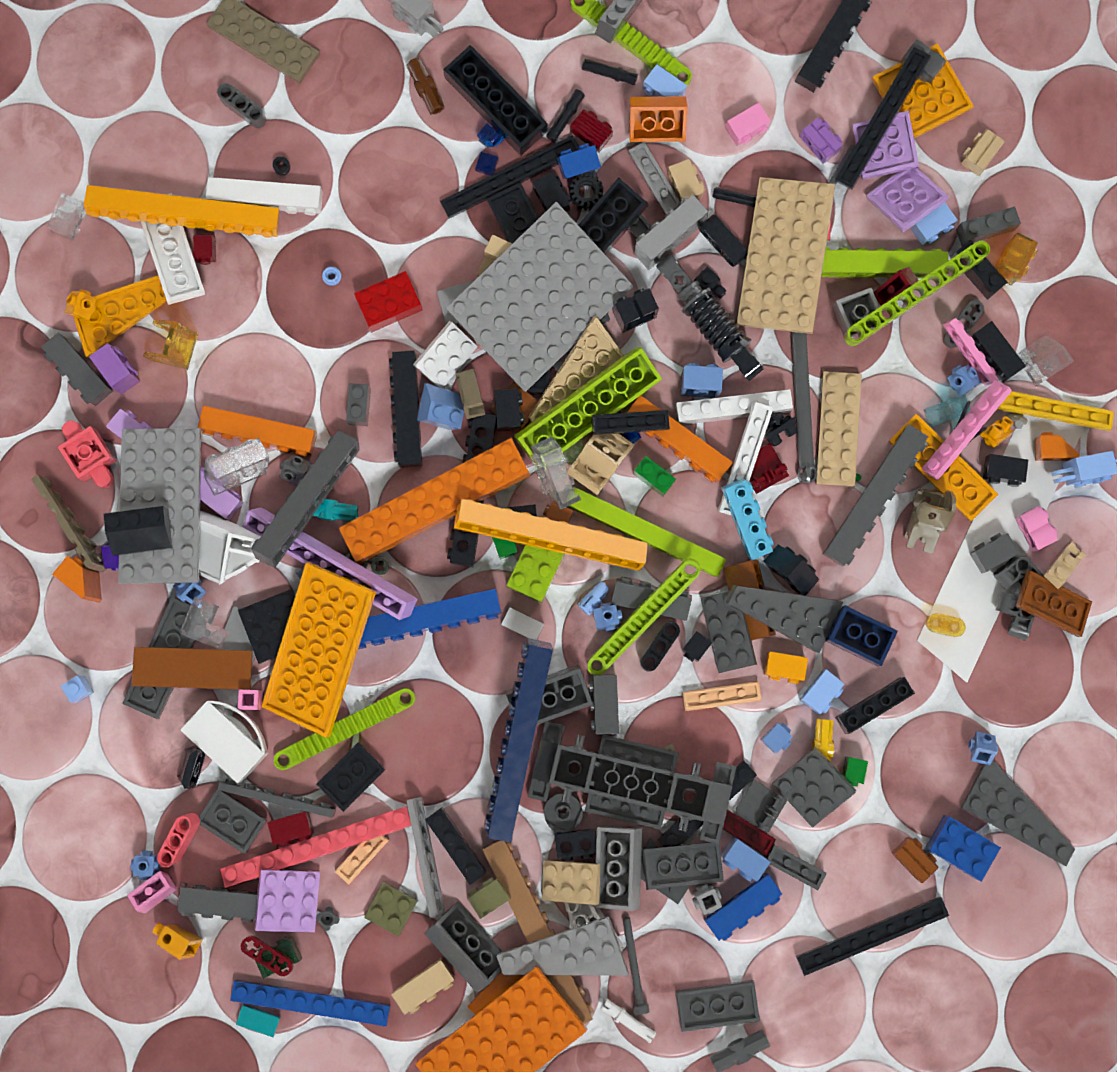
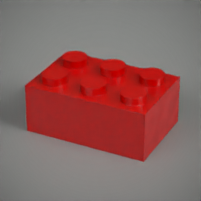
[354,271,423,333]

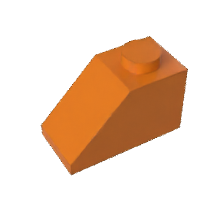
[1035,432,1080,461]

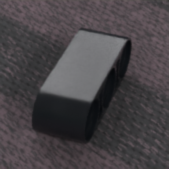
[698,214,748,267]
[640,622,680,672]

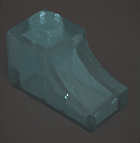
[924,394,970,427]

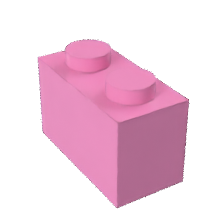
[725,103,771,146]
[127,871,177,913]

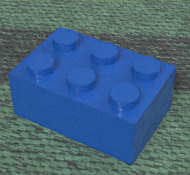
[925,815,1001,882]

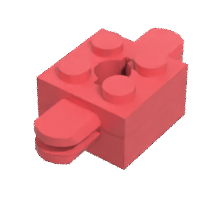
[58,421,117,488]

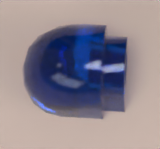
[477,123,505,148]

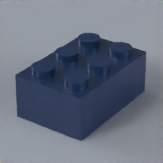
[825,605,898,667]

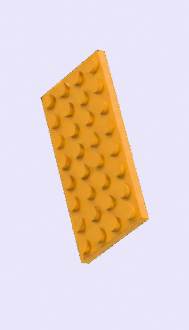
[261,562,376,738]

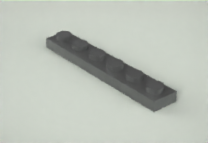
[217,779,336,818]

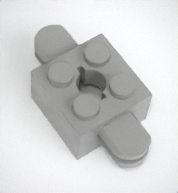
[388,0,443,38]

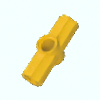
[812,719,834,762]

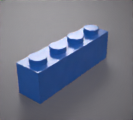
[703,873,783,941]

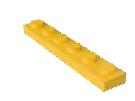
[997,391,1114,431]

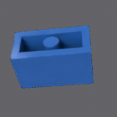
[557,143,601,179]

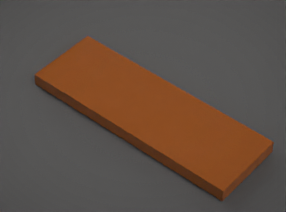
[132,647,253,690]

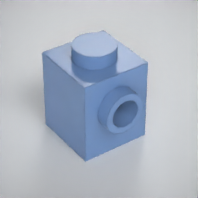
[760,723,793,754]

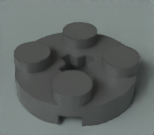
[544,793,583,833]

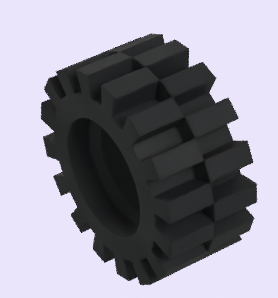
[570,173,604,211]

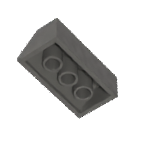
[505,664,593,725]
[424,901,503,993]

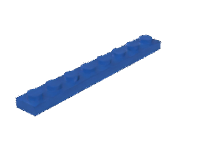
[230,980,390,1026]

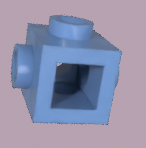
[947,364,982,396]
[173,579,207,606]
[593,603,623,632]
[968,731,999,765]
[131,851,161,880]

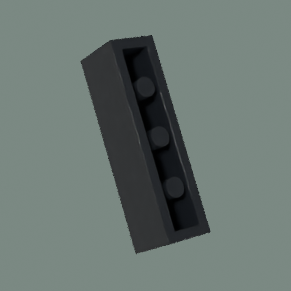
[425,807,487,885]

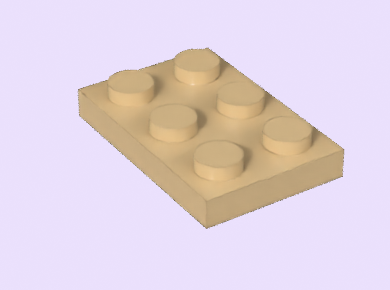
[542,860,600,905]

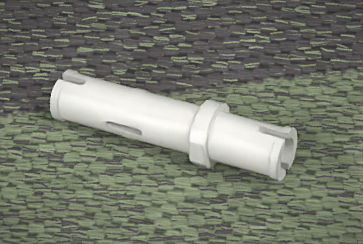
[600,998,656,1043]

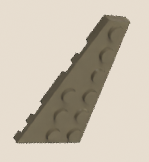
[32,474,107,572]

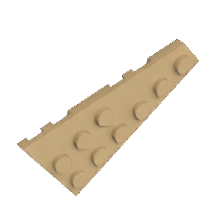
[528,316,624,422]

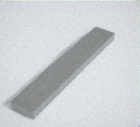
[406,797,445,918]

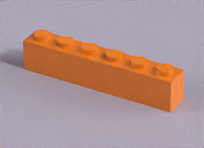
[627,395,733,483]
[197,405,317,457]

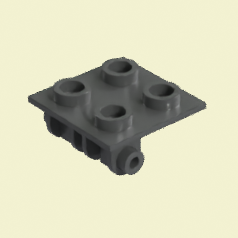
[735,780,787,834]

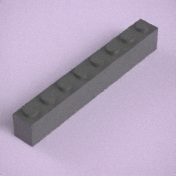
[823,424,928,567]
[252,430,360,568]

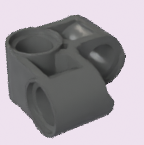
[993,556,1044,590]
[996,592,1035,641]

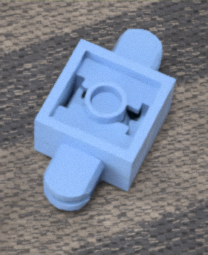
[1051,451,1117,488]

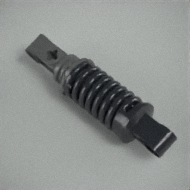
[656,253,764,381]

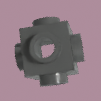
[280,454,312,486]

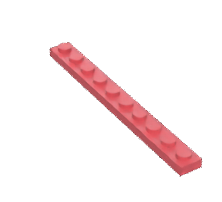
[220,806,411,888]

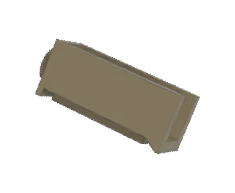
[455,369,485,419]

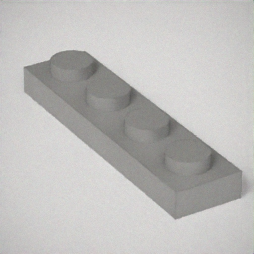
[628,142,680,215]

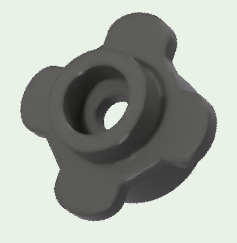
[316,907,340,931]

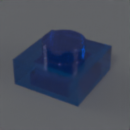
[475,152,499,176]

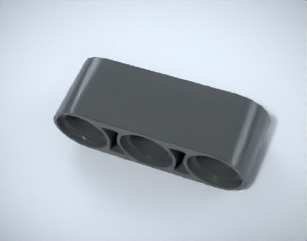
[217,83,266,128]

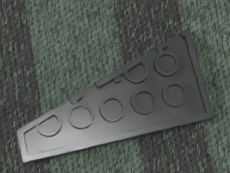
[961,761,1075,866]

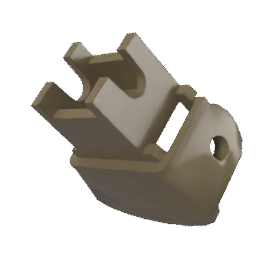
[904,488,956,554]

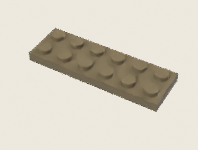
[206,0,320,84]

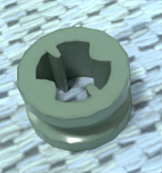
[371,558,389,575]

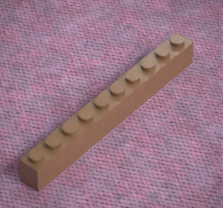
[482,840,594,1024]

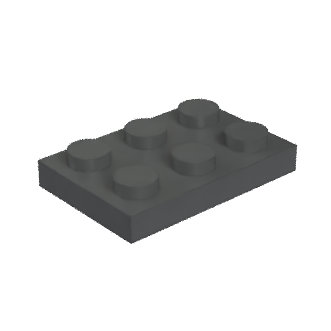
[199,790,267,854]

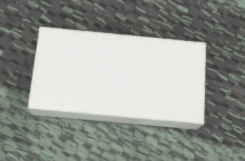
[501,608,544,640]

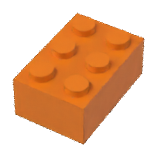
[629,96,688,142]

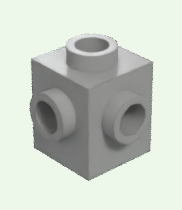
[692,883,722,915]

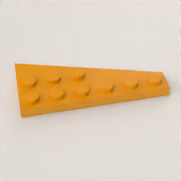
[73,275,167,358]

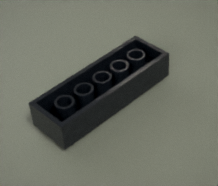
[443,45,548,156]

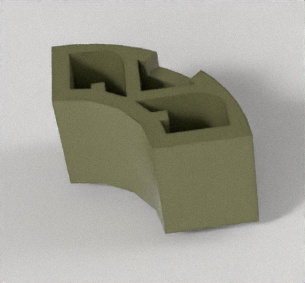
[467,877,511,919]

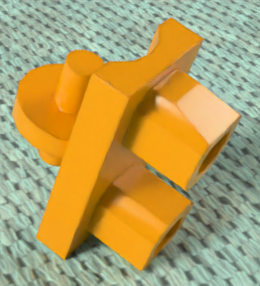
[980,416,1014,447]

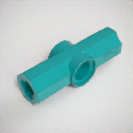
[313,499,358,522]

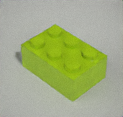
[506,545,565,603]

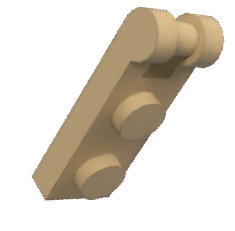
[1043,541,1086,589]

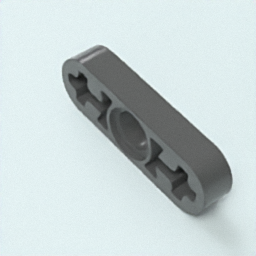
[943,300,984,348]

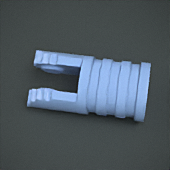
[577,582,610,616]

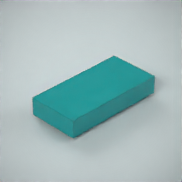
[236,1004,281,1037]

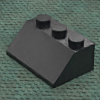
[103,506,172,556]

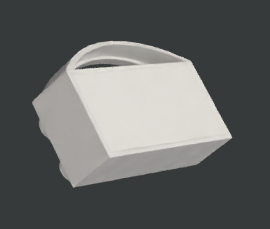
[181,701,269,783]

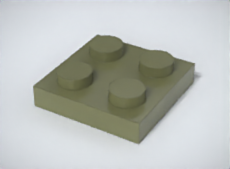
[364,882,418,937]

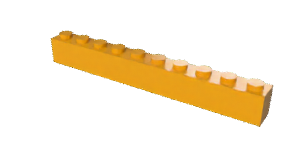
[83,185,280,238]
[454,499,647,571]

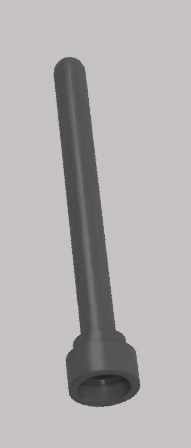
[623,917,650,1015]

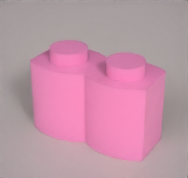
[1015,506,1058,551]

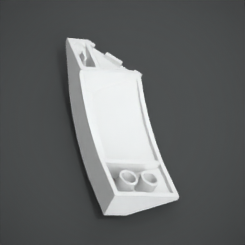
[116,497,261,585]

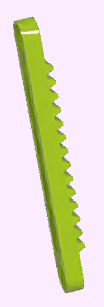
[570,0,692,86]
[587,559,700,675]
[273,688,416,770]

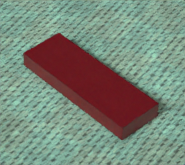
[723,809,776,856]

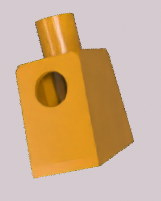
[152,922,203,960]

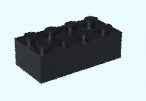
[578,177,649,255]

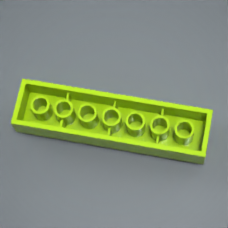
[514,347,662,469]

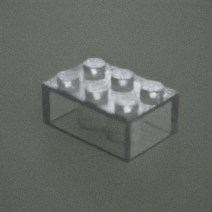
[204,438,269,496]

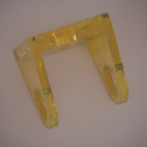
[143,320,198,370]

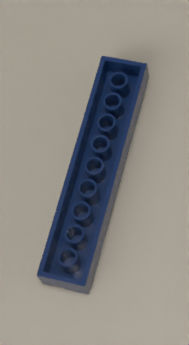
[484,638,553,842]

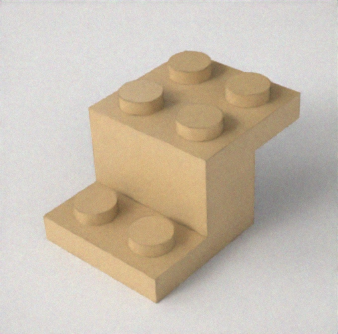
[566,433,634,495]

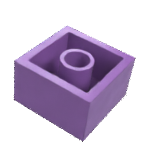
[89,343,140,395]

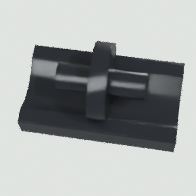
[764,413,797,447]

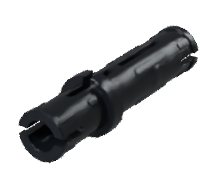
[582,58,638,86]
[546,89,585,142]

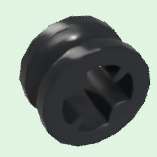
[272,156,291,176]

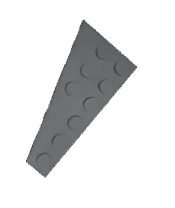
[725,585,843,653]

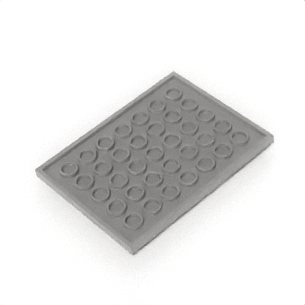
[445,202,634,392]

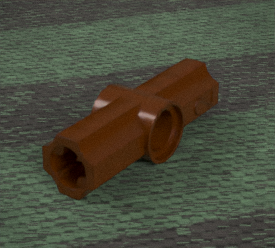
[406,58,445,115]

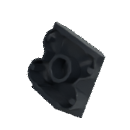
[177,746,205,789]

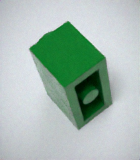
[633,456,676,497]

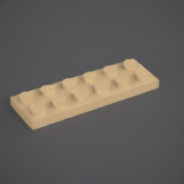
[816,372,862,487]

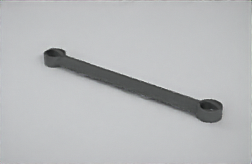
[791,332,817,484]

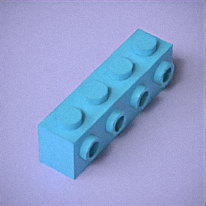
[721,479,774,560]

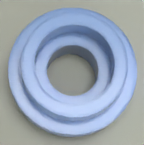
[322,267,341,286]

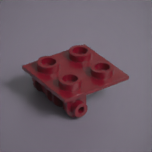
[749,443,789,494]

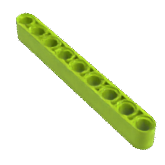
[844,241,990,346]
[564,487,726,577]

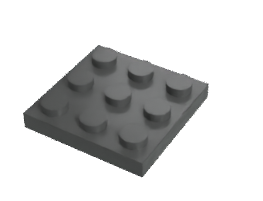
[773,747,857,828]

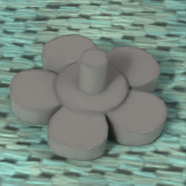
[1006,413,1028,429]

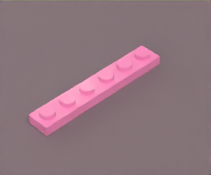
[922,380,1012,480]

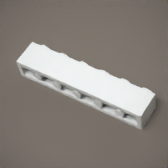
[206,177,323,216]
[675,390,793,425]

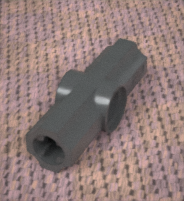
[709,1030,770,1072]

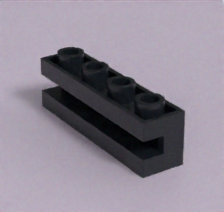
[835,677,915,734]

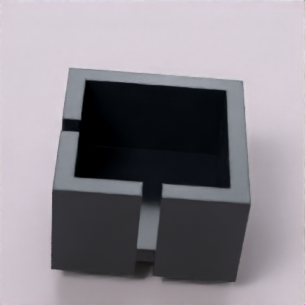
[613,288,659,333]

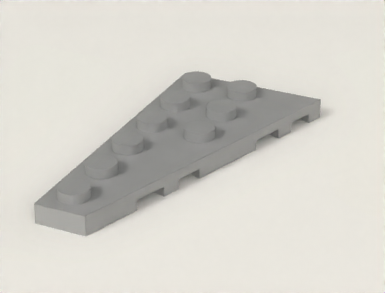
[497,916,629,976]

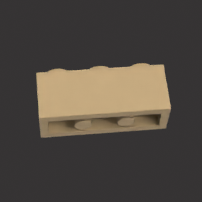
[391,957,455,1015]

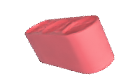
[157,813,200,867]

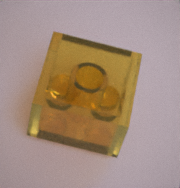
[995,232,1038,286]

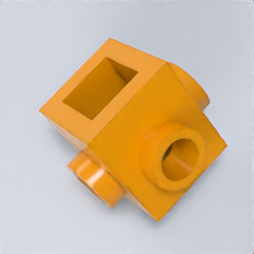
[64,289,97,320]

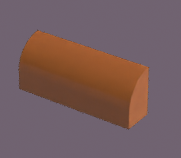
[723,560,776,641]

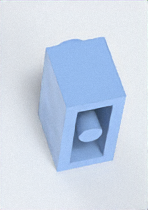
[643,65,687,97]
[910,203,957,246]
[799,669,844,714]

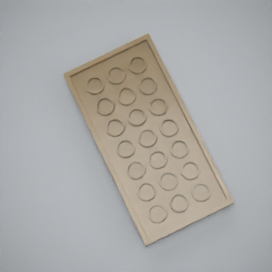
[737,177,835,334]

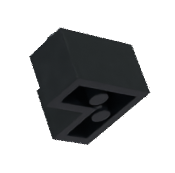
[763,544,820,596]

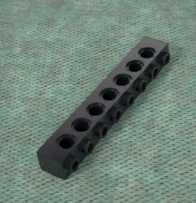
[447,414,497,568]

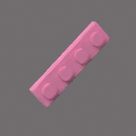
[942,318,999,386]

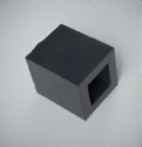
[682,631,712,662]

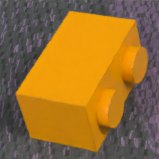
[764,652,808,684]

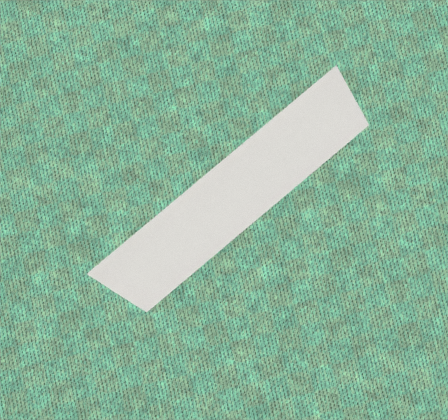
[917,415,1084,682]

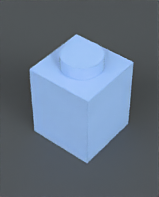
[61,676,94,703]

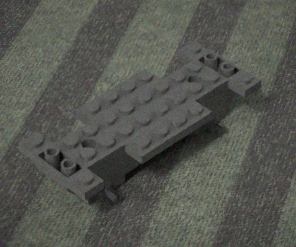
[528,721,736,844]

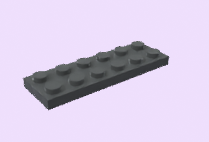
[122,597,208,719]

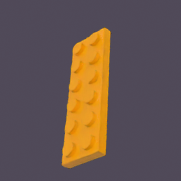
[888,414,999,522]

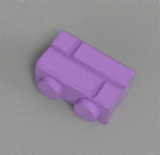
[799,118,843,164]

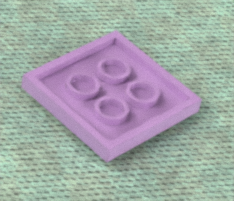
[852,111,919,180]
[867,167,948,233]
[254,869,320,932]

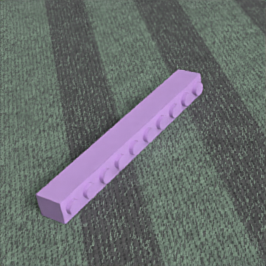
[242,507,417,620]

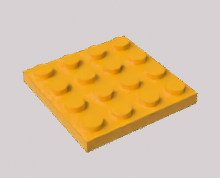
[872,43,974,139]

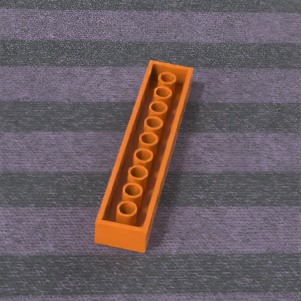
[339,438,531,564]

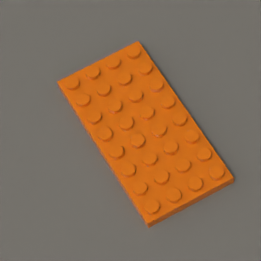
[415,966,588,1072]

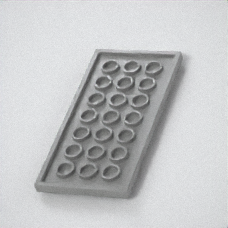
[118,428,201,584]

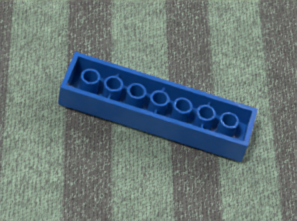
[358,589,502,650]

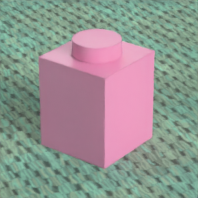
[238,690,263,710]

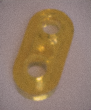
[926,613,966,637]

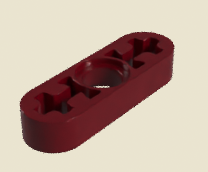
[241,935,294,976]

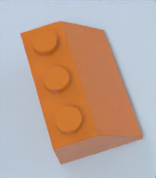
[52,556,102,603]

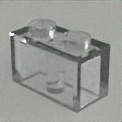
[47,193,87,240]

